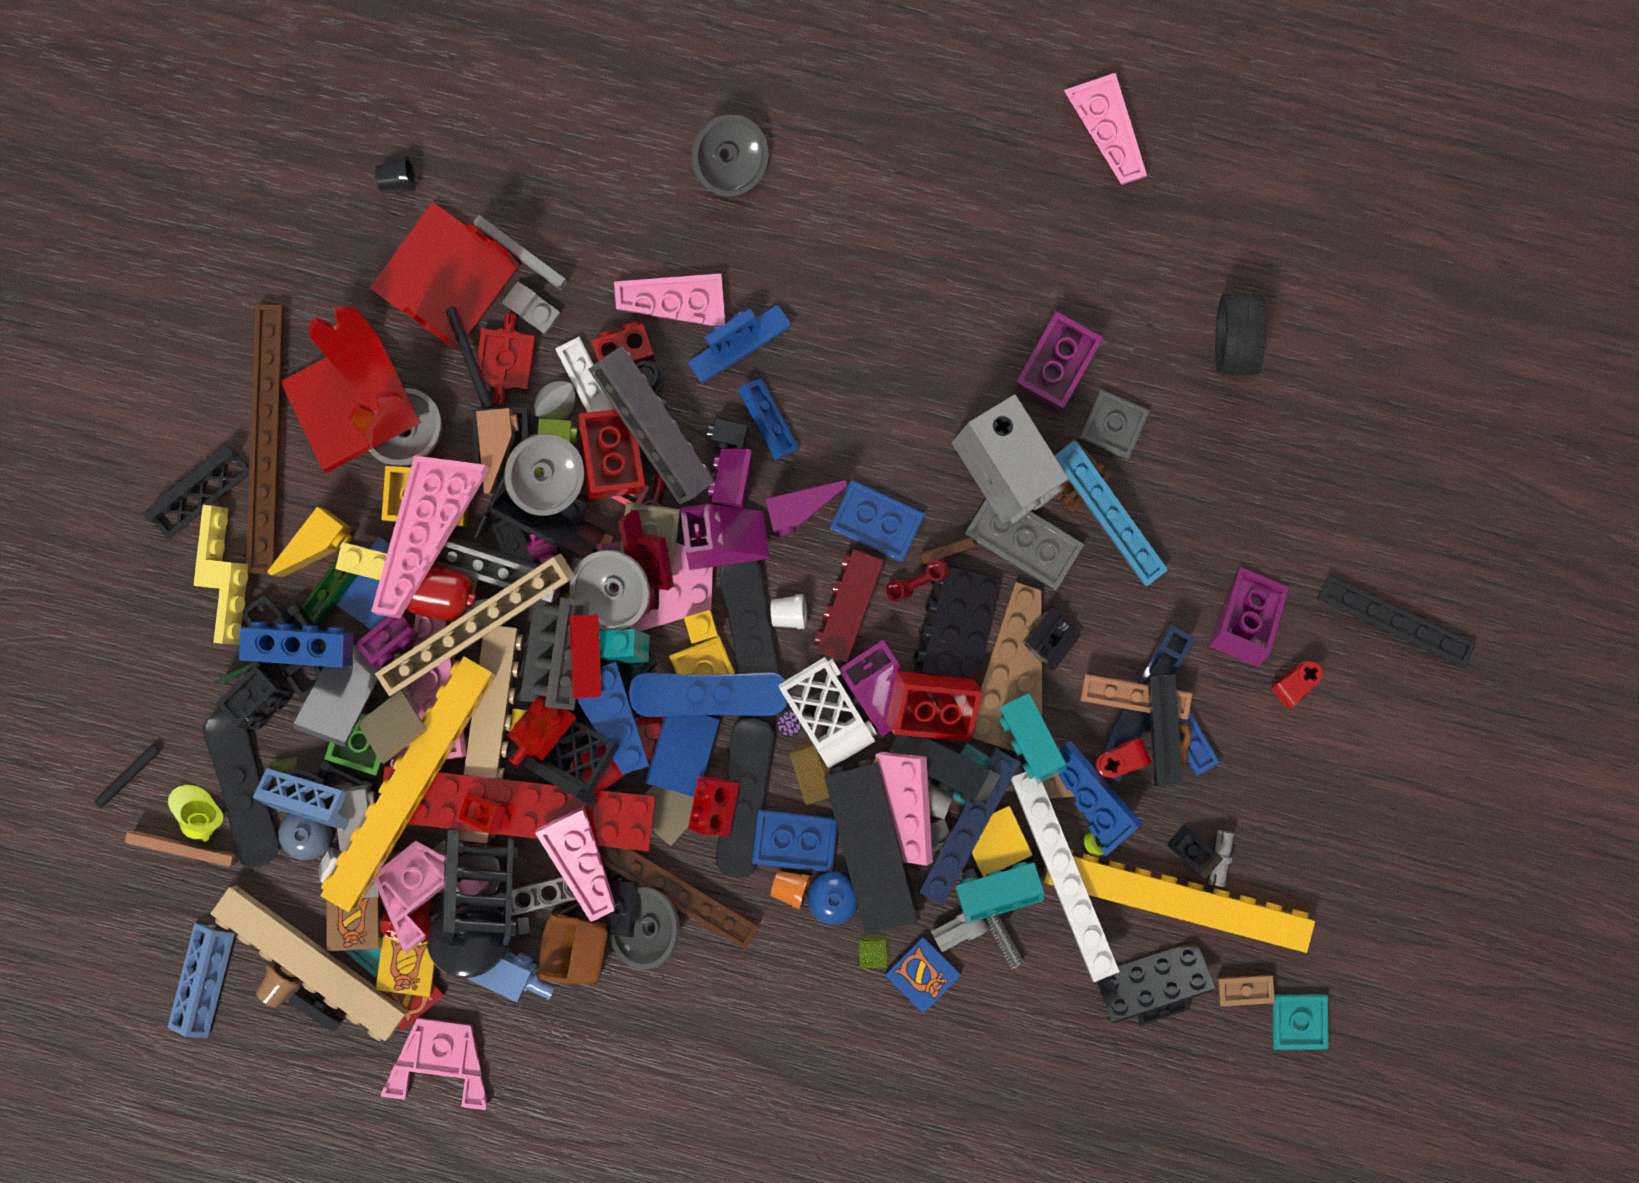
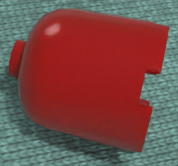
[408,563,477,622]

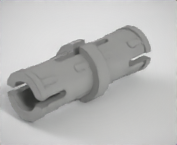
[1208,830,1235,887]

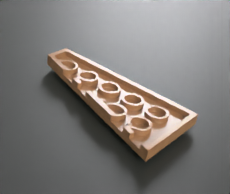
[972,582,1042,752]

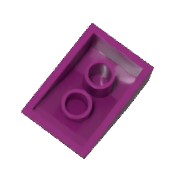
[708,449,754,509]
[766,480,847,537]
[1209,567,1289,667]

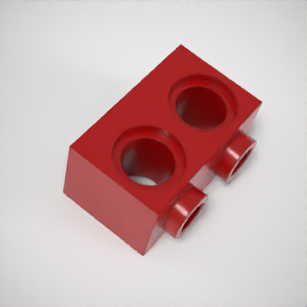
[592,322,655,364]
[688,776,740,836]

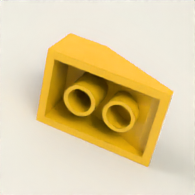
[267,507,353,577]

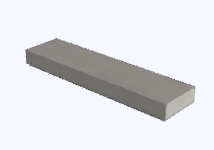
[474,215,568,290]

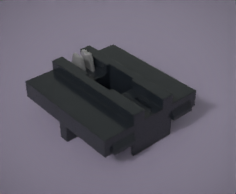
[1023,607,1081,670]

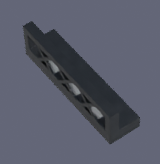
[142,445,249,540]
[1147,674,1182,787]

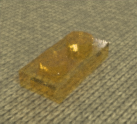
[789,745,830,805]

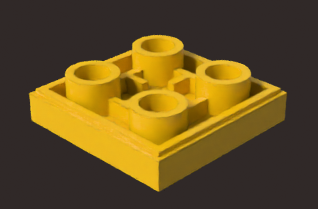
[972,805,1033,878]

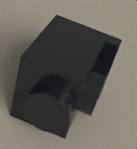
[706,418,748,449]

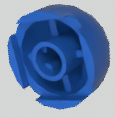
[807,871,858,925]

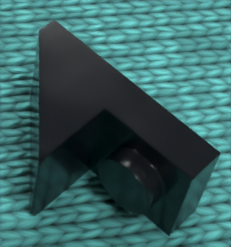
[1167,826,1223,879]

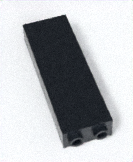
[824,758,920,934]

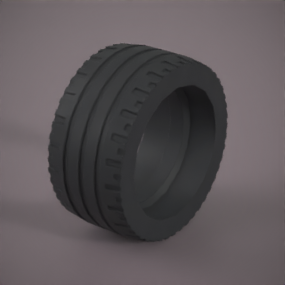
[1215,293,1266,376]

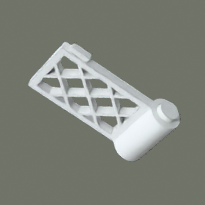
[778,657,877,769]

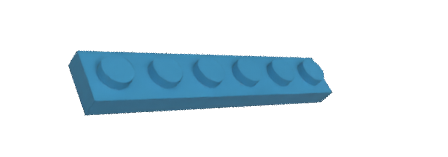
[1055,441,1168,586]

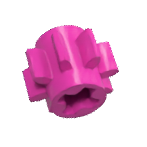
[526,534,559,564]

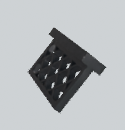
[507,720,620,806]

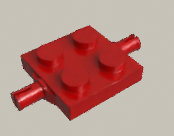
[477,313,536,405]
[507,695,576,767]

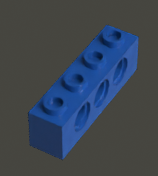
[239,621,354,668]

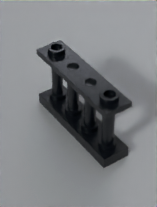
[441,830,518,946]

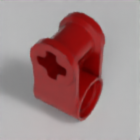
[1270,661,1323,709]
[1096,737,1152,778]

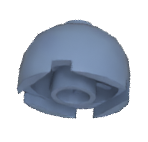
[278,813,334,860]

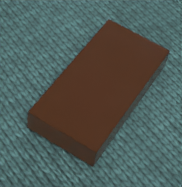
[920,537,975,565]

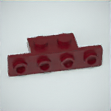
[619,510,674,617]

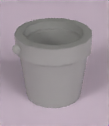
[928,781,954,819]

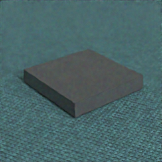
[1079,389,1150,460]

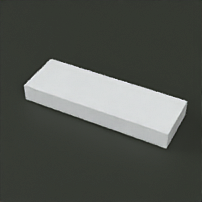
[555,337,614,413]

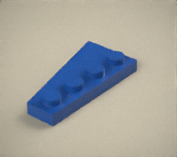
[577,662,650,774]
[1058,741,1143,857]

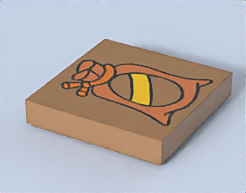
[327,896,382,952]

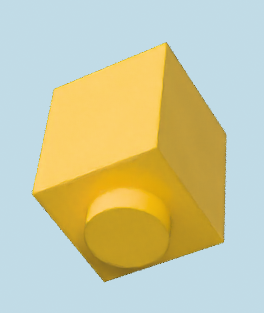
[684,610,719,644]

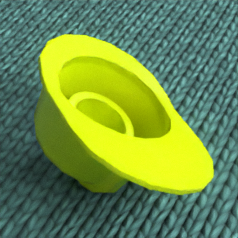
[168,785,223,842]

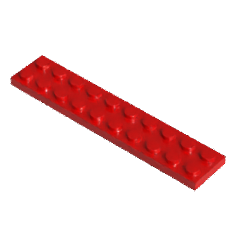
[383,766,656,851]

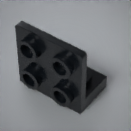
[216,666,293,730]

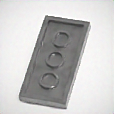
[964,498,1084,591]

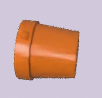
[770,871,811,910]

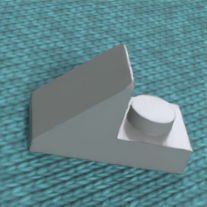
[502,281,561,335]

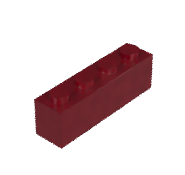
[813,549,884,662]

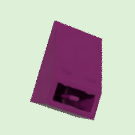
[680,504,770,570]
[839,640,904,737]

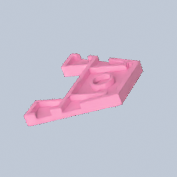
[630,543,713,631]
[374,841,489,954]
[381,1017,488,1110]

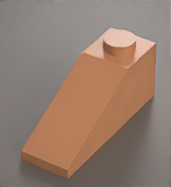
[476,408,519,495]

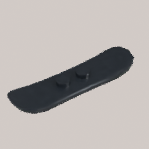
[719,560,782,677]
[203,712,279,868]
[716,718,774,878]

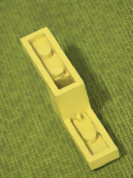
[193,505,248,645]
[335,542,478,593]

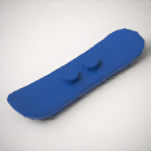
[629,672,789,717]

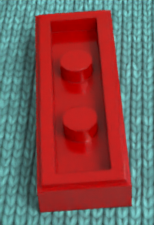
[569,614,601,699]

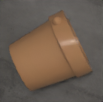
[256,963,300,1008]

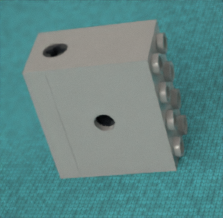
[951,394,1068,524]

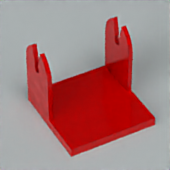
[370,202,520,352]
[281,306,422,473]

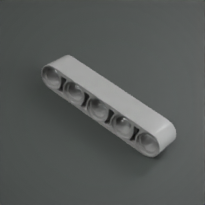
[487,876,576,916]

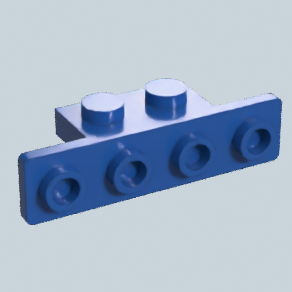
[688,305,791,383]

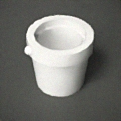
[771,594,807,629]

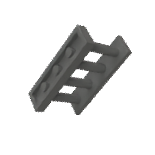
[520,597,590,710]

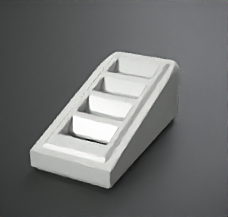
[318,847,340,883]

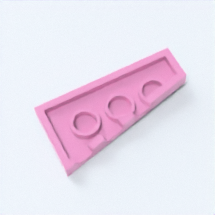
[1064,73,1147,185]

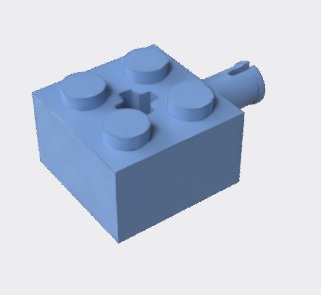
[467,948,557,1002]

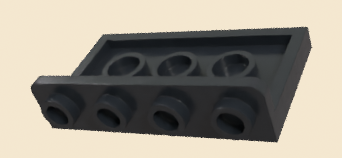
[913,567,1001,683]

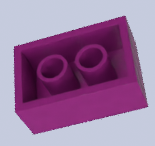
[1014,311,1103,412]

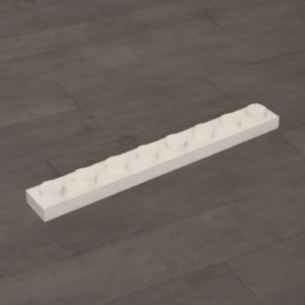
[1011,772,1119,982]

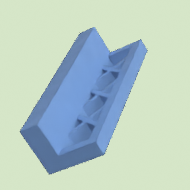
[253,768,349,831]
[167,923,235,1038]

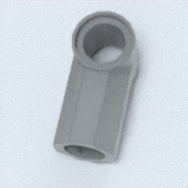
[931,911,989,952]

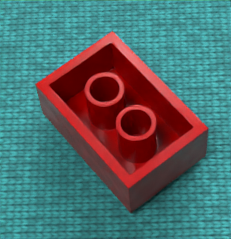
[577,409,645,500]
[886,671,983,742]

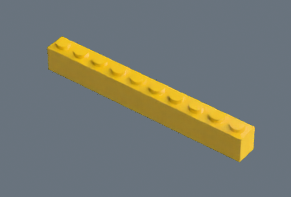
[320,657,496,913]
[1041,850,1315,953]

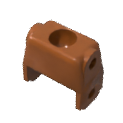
[537,912,608,985]

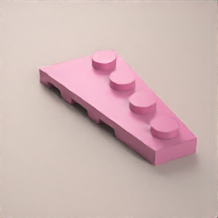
[614,274,725,327]
[876,752,933,865]
[535,806,616,922]

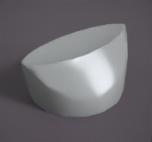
[534,381,576,420]

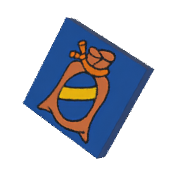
[885,936,961,1014]

